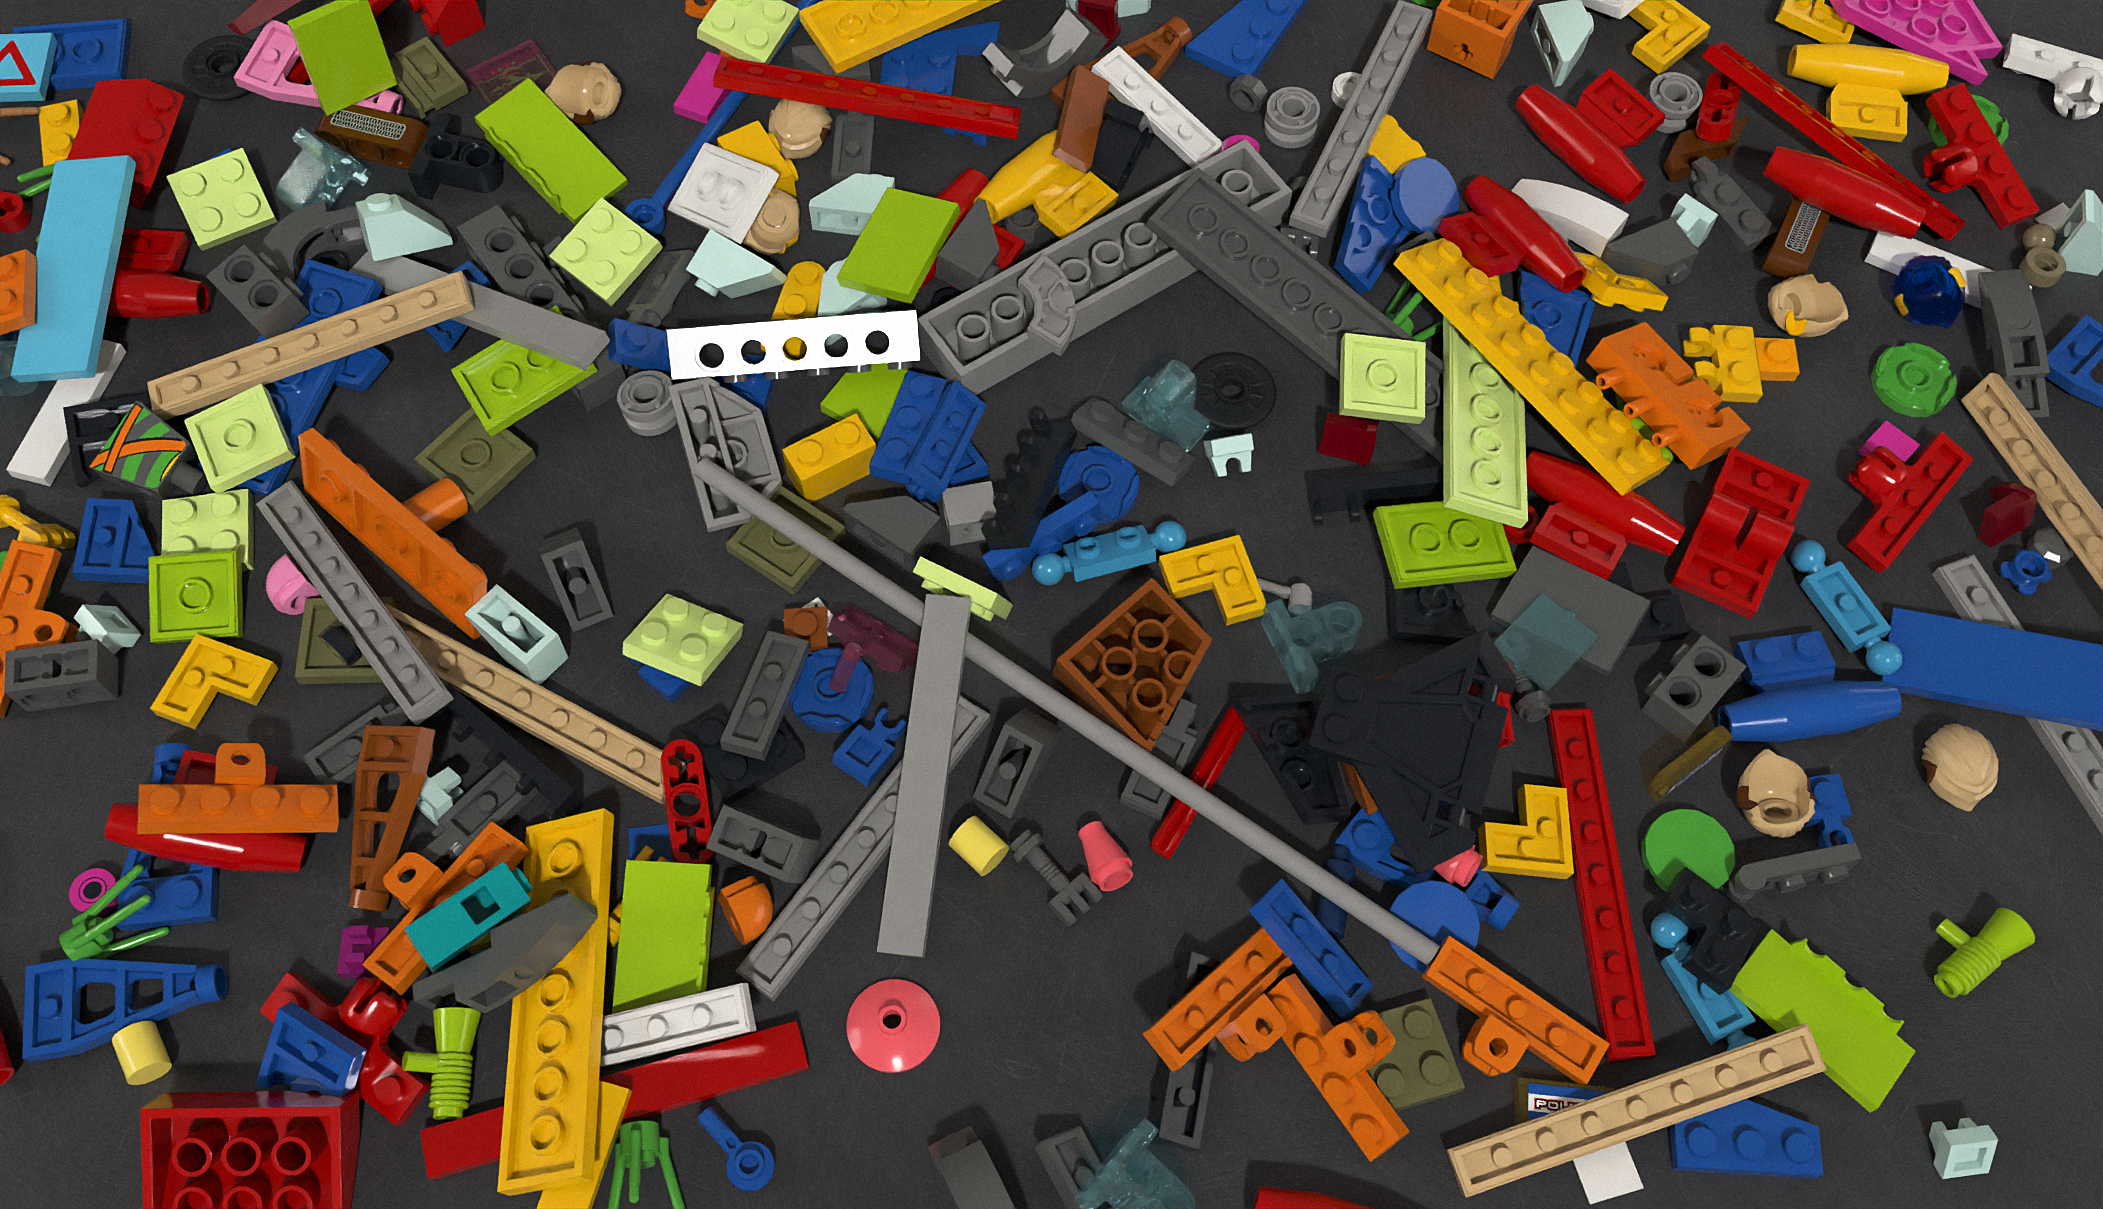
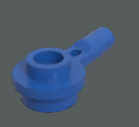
[697,1107,775,1192]

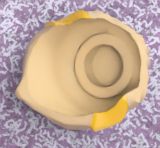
[742,188,801,255]
[1768,273,1848,338]

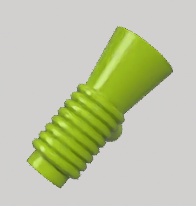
[1934,908,2035,998]
[402,1007,482,1120]

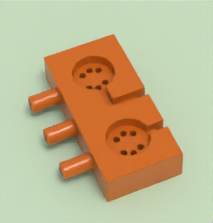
[1586,322,1751,470]

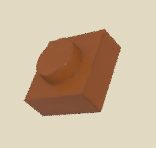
[784,607,829,654]

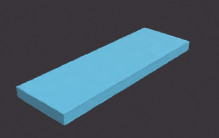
[10,155,136,382]

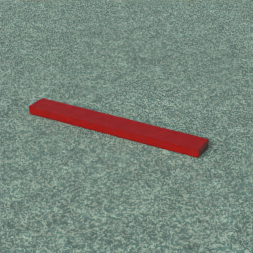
[1702,41,1966,242]
[713,56,1022,140]
[1545,708,1656,1062]
[420,1021,810,1181]

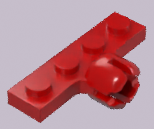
[1922,82,2040,230]
[1846,432,1974,574]
[259,972,431,1125]

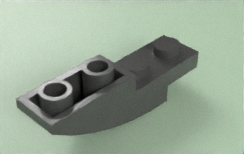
[1978,269,2050,422]
[412,893,598,1014]

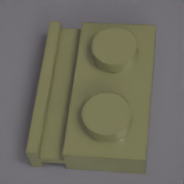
[389,36,469,119]

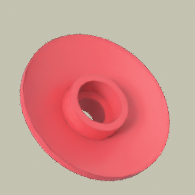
[846,979,940,1073]

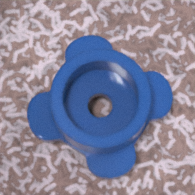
[1999,549,2052,596]

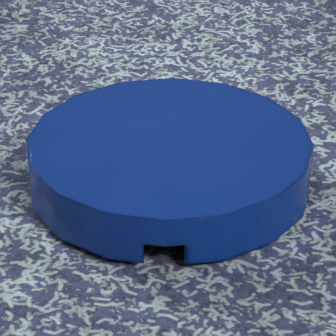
[1391,157,1459,236]
[1057,445,1140,524]
[789,648,875,733]
[1387,880,1480,972]

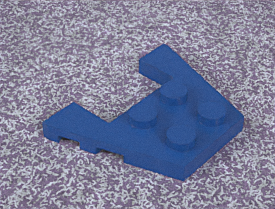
[880,22,1000,146]

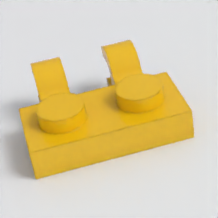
[1682,325,1763,403]

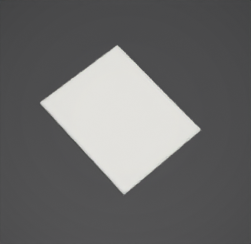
[1573,1142,1644,1204]

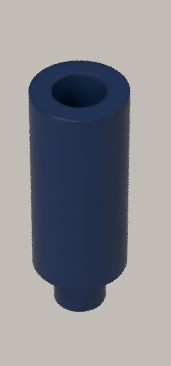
[1314,846,1356,940]

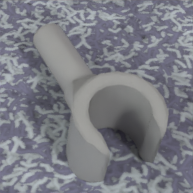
[1257,578,1313,616]

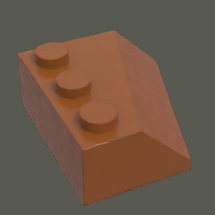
[1052,578,1213,753]

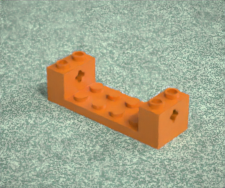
[1427,0,1534,79]

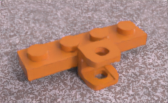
[0,539,79,718]
[137,743,339,834]
[362,821,529,996]
[1142,926,1293,1072]
[1421,936,1610,1086]
[1266,973,1410,1162]

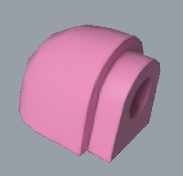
[266,553,323,615]

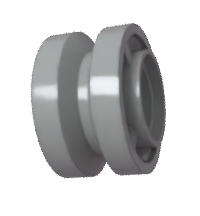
[1645,72,1703,133]
[1264,87,1320,149]
[617,370,677,436]

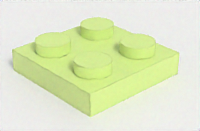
[697,0,799,64]
[166,148,278,251]
[549,197,663,307]
[1339,333,1426,424]
[184,384,296,494]
[161,488,254,571]
[913,556,1013,622]
[623,594,743,686]

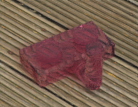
[827,606,919,693]

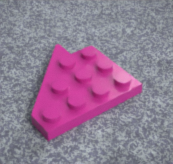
[1829,0,2003,85]

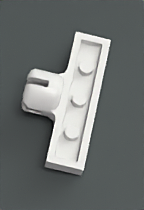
[2003,33,2103,120]

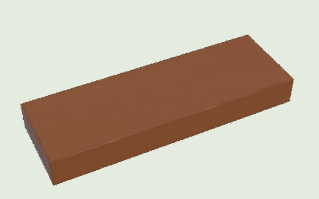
[1052,64,1110,173]

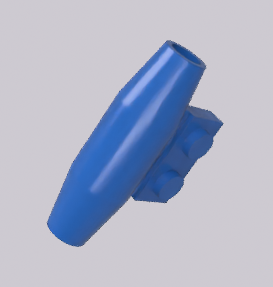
[1717,631,1902,742]

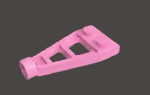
[234,19,404,115]

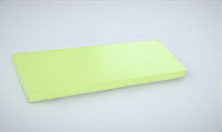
[1443,315,1528,528]

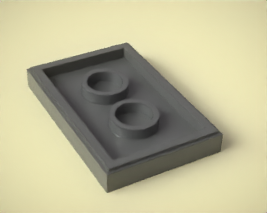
[1491,546,1650,677]

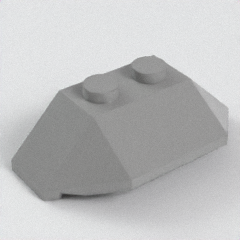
[668,377,782,532]

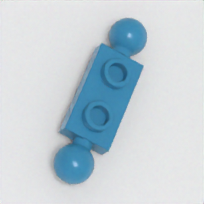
[1032,521,1187,586]
[1790,539,1903,675]
[1650,912,1757,1050]

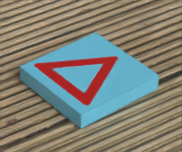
[0,33,57,102]

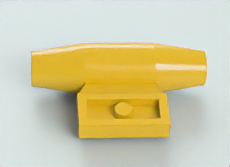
[1787,43,1949,143]
[974,129,1119,239]

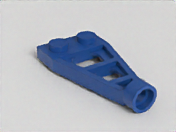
[2046,314,2103,408]
[116,743,219,931]
[1333,808,1522,932]
[22,958,228,1063]

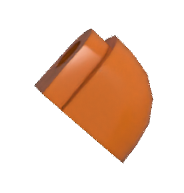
[717,876,773,945]

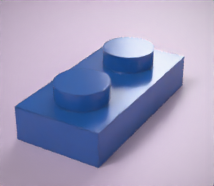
[607,318,671,376]

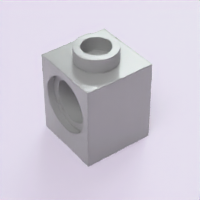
[942,481,997,546]

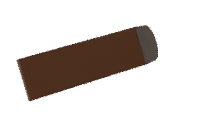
[1663,117,1748,182]

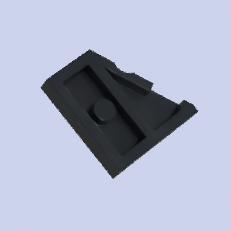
[63,393,152,488]

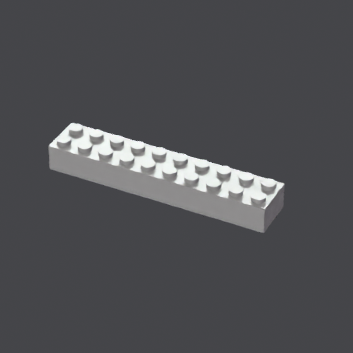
[917,139,1292,395]

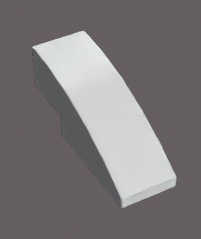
[1511,179,1629,258]

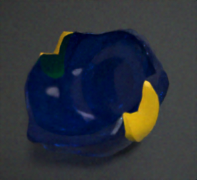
[1891,255,1966,329]

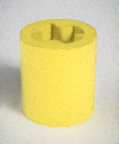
[948,816,1009,876]
[112,1021,172,1085]

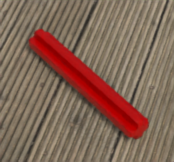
[1150,706,1246,859]

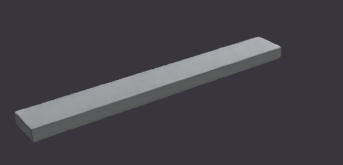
[1289,0,1434,238]
[348,251,610,371]
[256,480,454,726]
[1932,554,2103,836]
[877,594,972,958]
[735,695,991,1002]

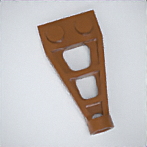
[1050,16,1192,135]
[348,725,435,912]

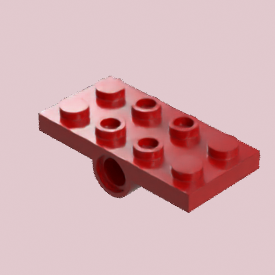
[1671,447,1811,620]

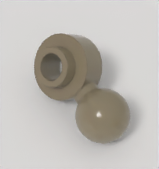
[2019,223,2066,288]

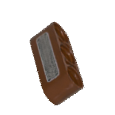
[313,104,429,170]
[1761,196,1830,280]

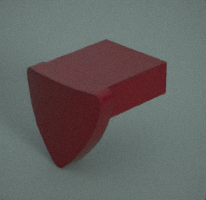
[1078,0,1121,53]
[1318,412,1380,466]
[1978,482,2037,548]

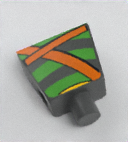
[89,401,207,500]

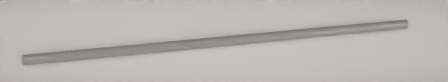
[694,458,1440,966]

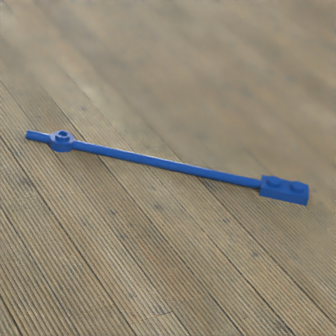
[624,0,823,237]

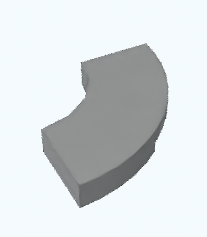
[1018,254,1076,356]

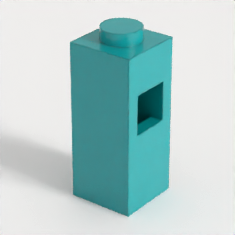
[404,861,533,972]

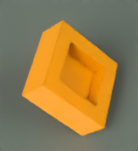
[1754,338,1800,381]

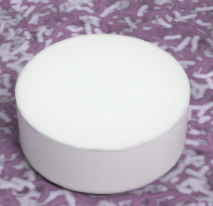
[1331,72,1361,109]

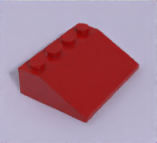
[140,1090,360,1209]

